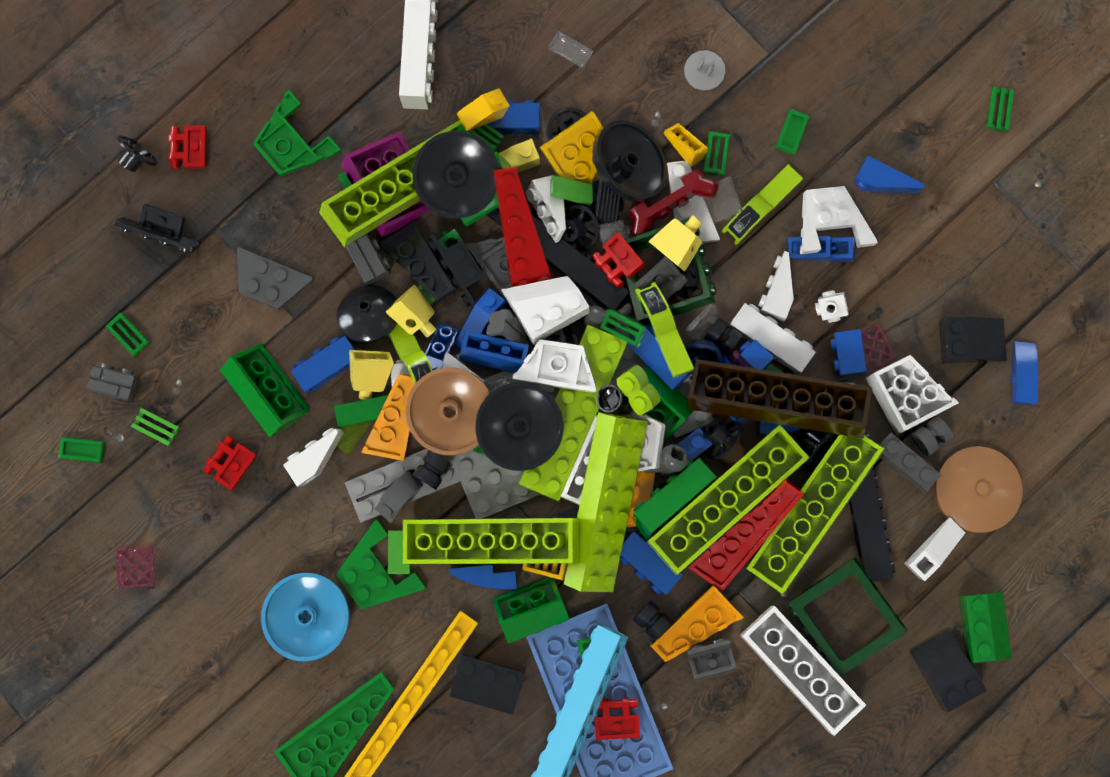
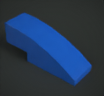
[788,236,855,262]
[1010,341,1038,406]
[449,565,517,589]

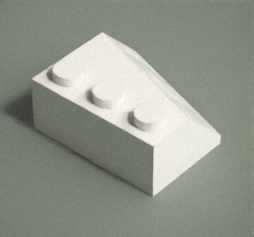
[501,276,589,345]
[866,355,959,435]

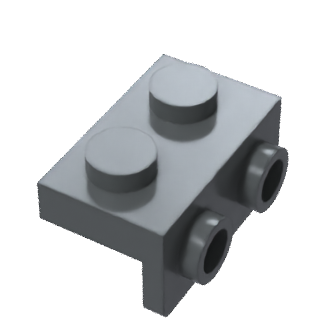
[634,256,688,302]
[687,639,737,682]

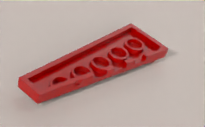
[493,167,552,287]
[688,479,804,591]

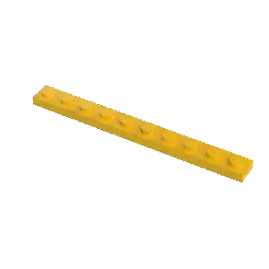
[344,611,478,777]

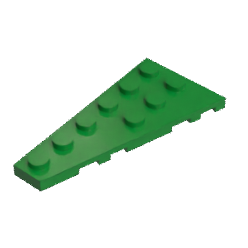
[274,672,395,777]

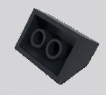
[450,654,525,715]

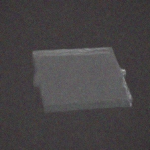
[703,176,743,224]

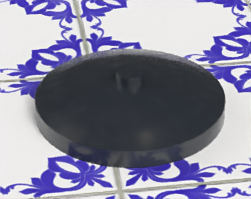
[592,120,668,202]
[413,131,499,218]
[475,382,564,471]

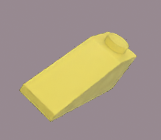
[499,139,540,173]

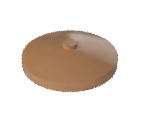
[406,367,490,455]
[934,446,1023,533]

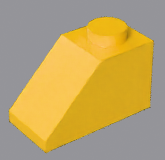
[457,88,510,132]

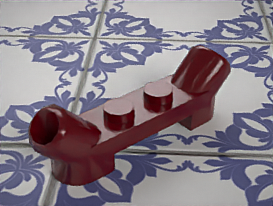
[629,169,718,237]

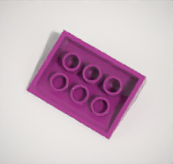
[341,132,430,237]

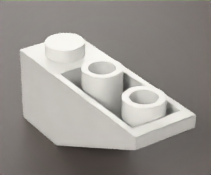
[526,175,566,243]
[758,251,794,322]
[284,428,344,487]
[904,517,965,581]

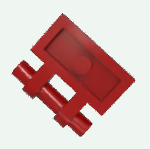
[168,126,207,169]
[592,232,645,288]
[202,435,257,491]
[594,697,640,740]

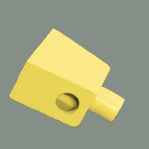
[649,215,702,271]
[386,285,436,337]
[349,350,394,400]

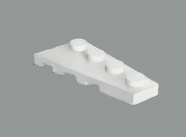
[667,161,720,243]

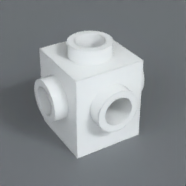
[815,290,849,323]

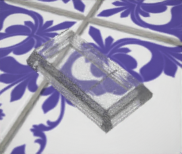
[547,31,594,69]

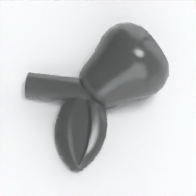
[585,303,633,338]
[644,444,688,481]

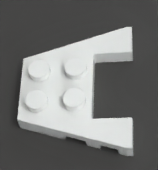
[800,186,878,254]
[604,410,665,472]

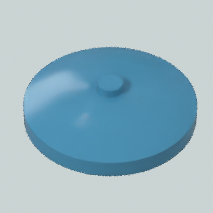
[261,573,350,661]

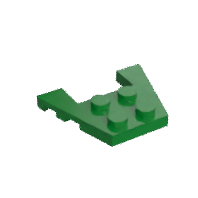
[253,90,342,177]
[336,520,426,610]

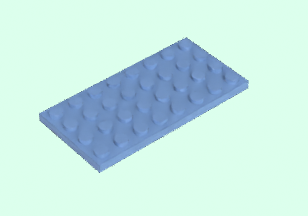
[526,604,673,777]

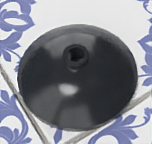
[336,285,397,343]

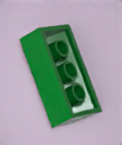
[220,343,311,438]
[632,458,717,542]

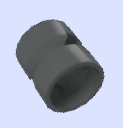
[912,416,954,456]

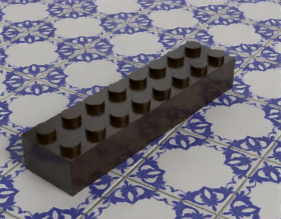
[688,359,872,439]

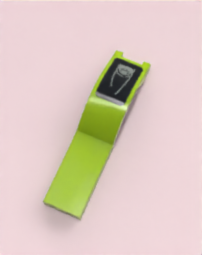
[721,164,803,246]
[635,282,694,379]
[389,323,433,385]

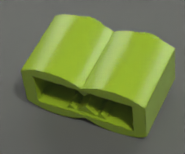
[616,365,661,416]

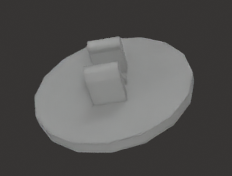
[684,50,725,91]

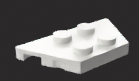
[513,339,597,393]

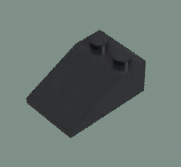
[939,317,1007,364]
[910,631,987,712]

